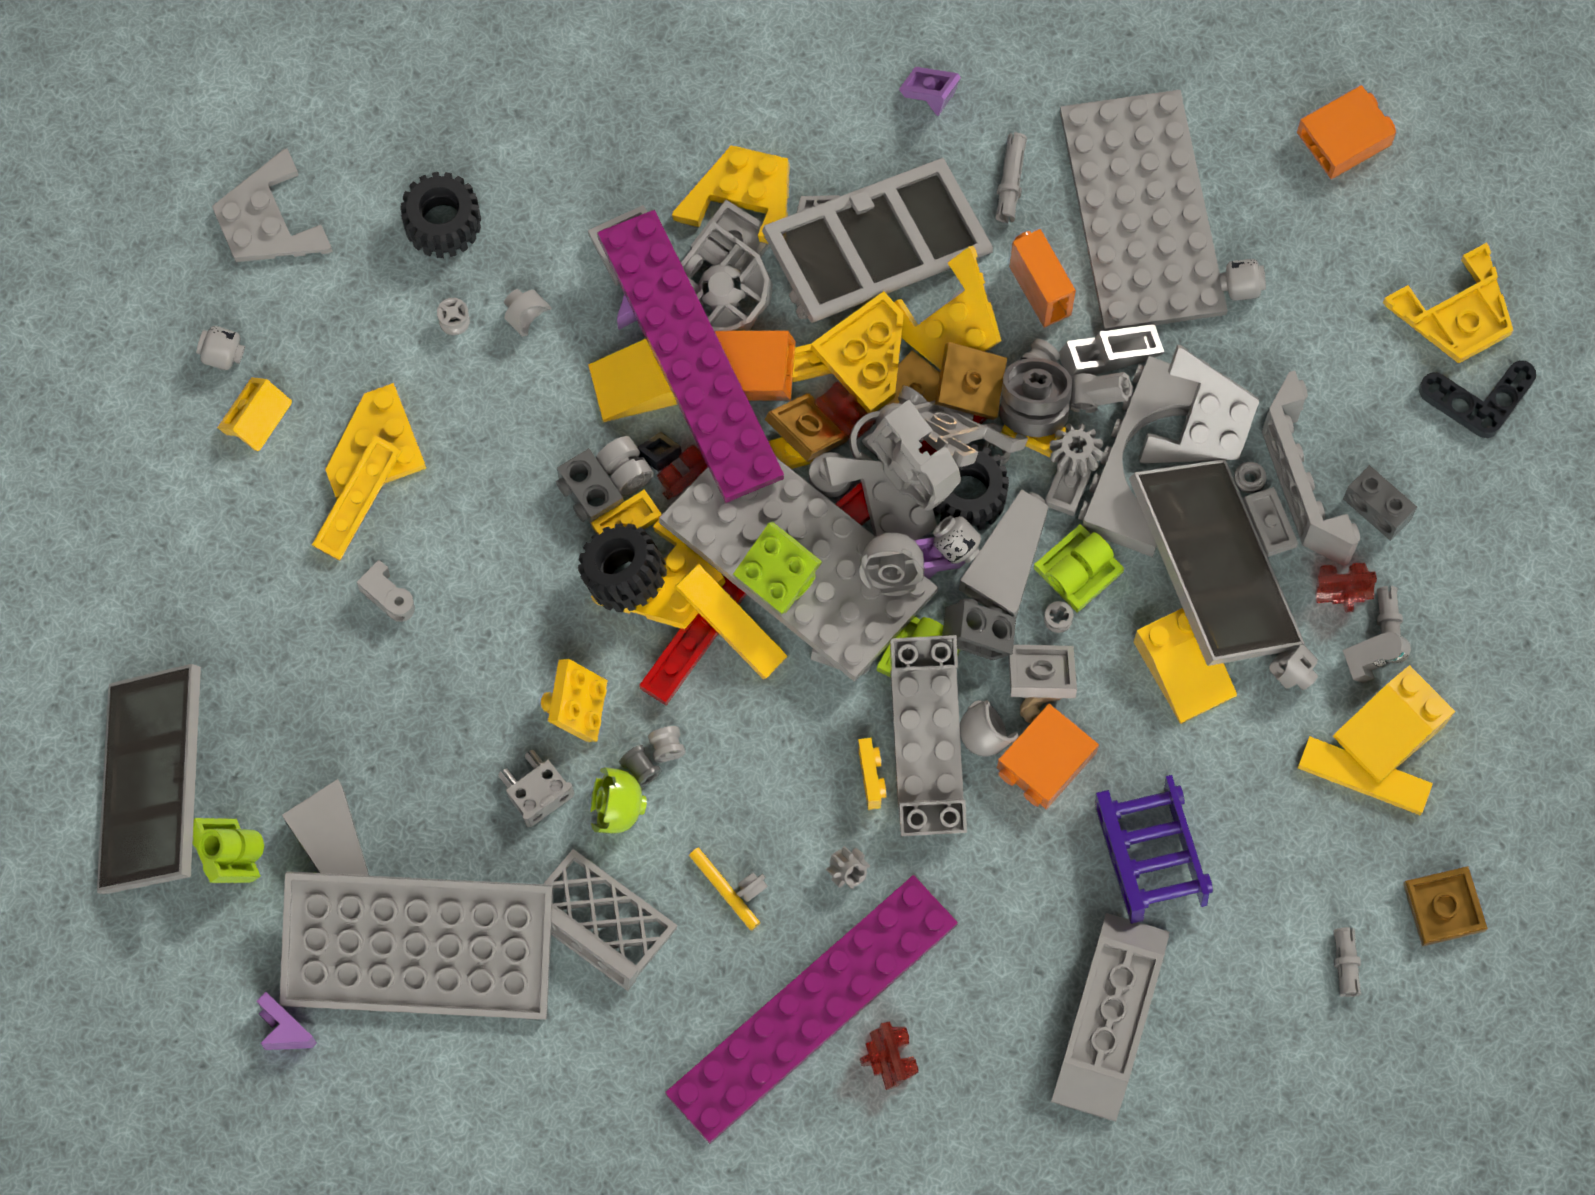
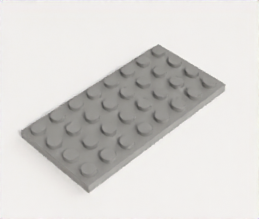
[1060,90,1228,331]
[659,458,938,682]
[280,871,553,1020]

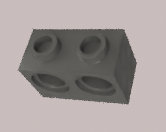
[556,448,624,525]
[1343,465,1417,541]
[942,599,1016,660]

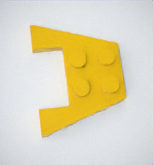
[672,145,790,244]
[1383,242,1513,364]
[894,246,1002,370]
[591,520,725,629]

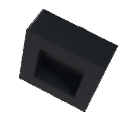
[637,432,682,472]

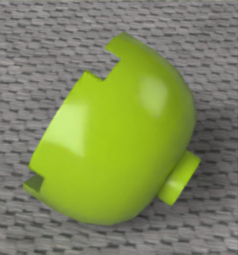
[591,767,647,834]

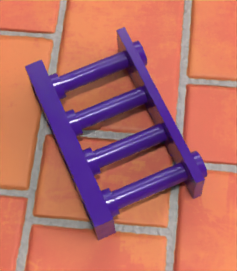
[1095,775,1213,924]

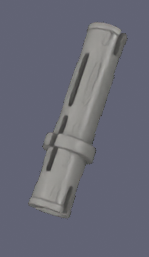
[995,132,1027,223]

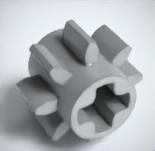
[826,846,870,889]

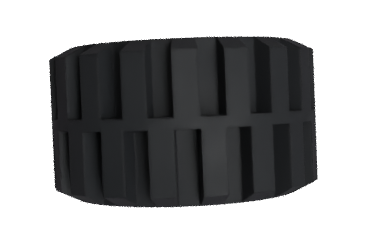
[400,172,481,258]
[933,444,1009,530]
[578,523,667,612]

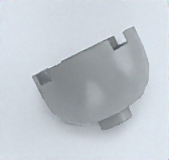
[859,533,925,596]

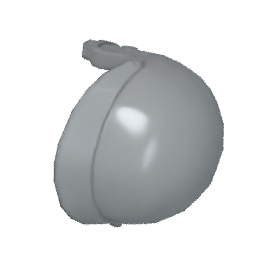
[960,700,1019,757]

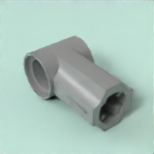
[1069,372,1133,413]

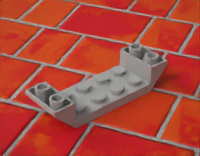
[1262,371,1360,566]
[890,635,967,836]
[1051,913,1170,1122]

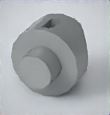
[504,289,552,336]
[809,452,851,497]
[1269,644,1318,690]

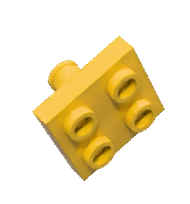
[541,659,608,742]

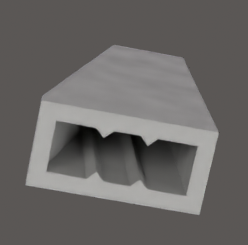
[959,490,1049,618]
[282,779,370,876]

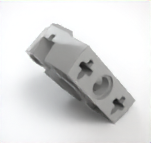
[681,221,773,332]
[867,400,961,511]

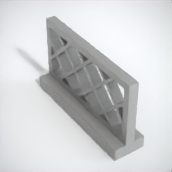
[543,849,678,991]

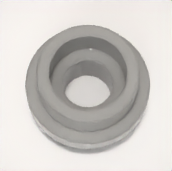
[1234,462,1266,493]
[736,872,768,902]

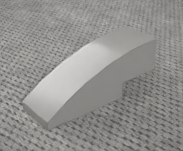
[1059,325,1164,377]

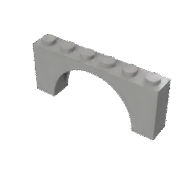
[1078,356,1199,557]

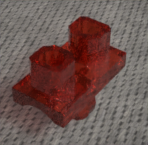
[814,381,876,440]
[657,444,708,500]
[1315,563,1377,613]
[859,1022,919,1090]

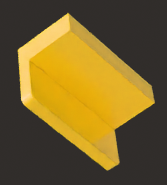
[217,377,292,451]

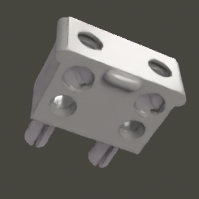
[498,750,575,827]

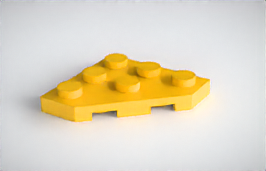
[811,291,904,414]
[325,383,426,500]

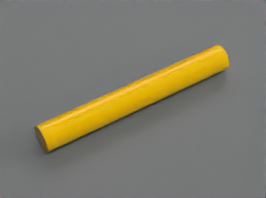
[689,847,761,931]

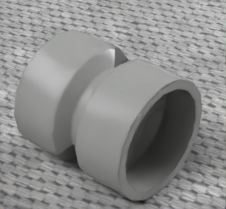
[596,436,654,496]

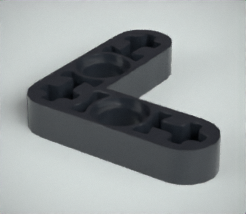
[1419,360,1536,438]

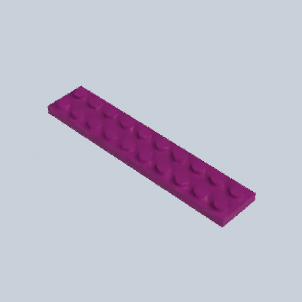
[597,210,784,503]
[665,875,958,1144]

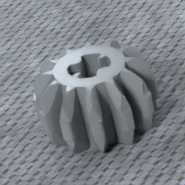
[1049,423,1104,478]

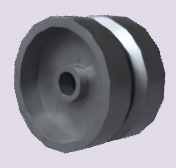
[1000,358,1072,437]

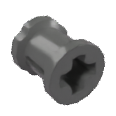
[619,745,662,788]

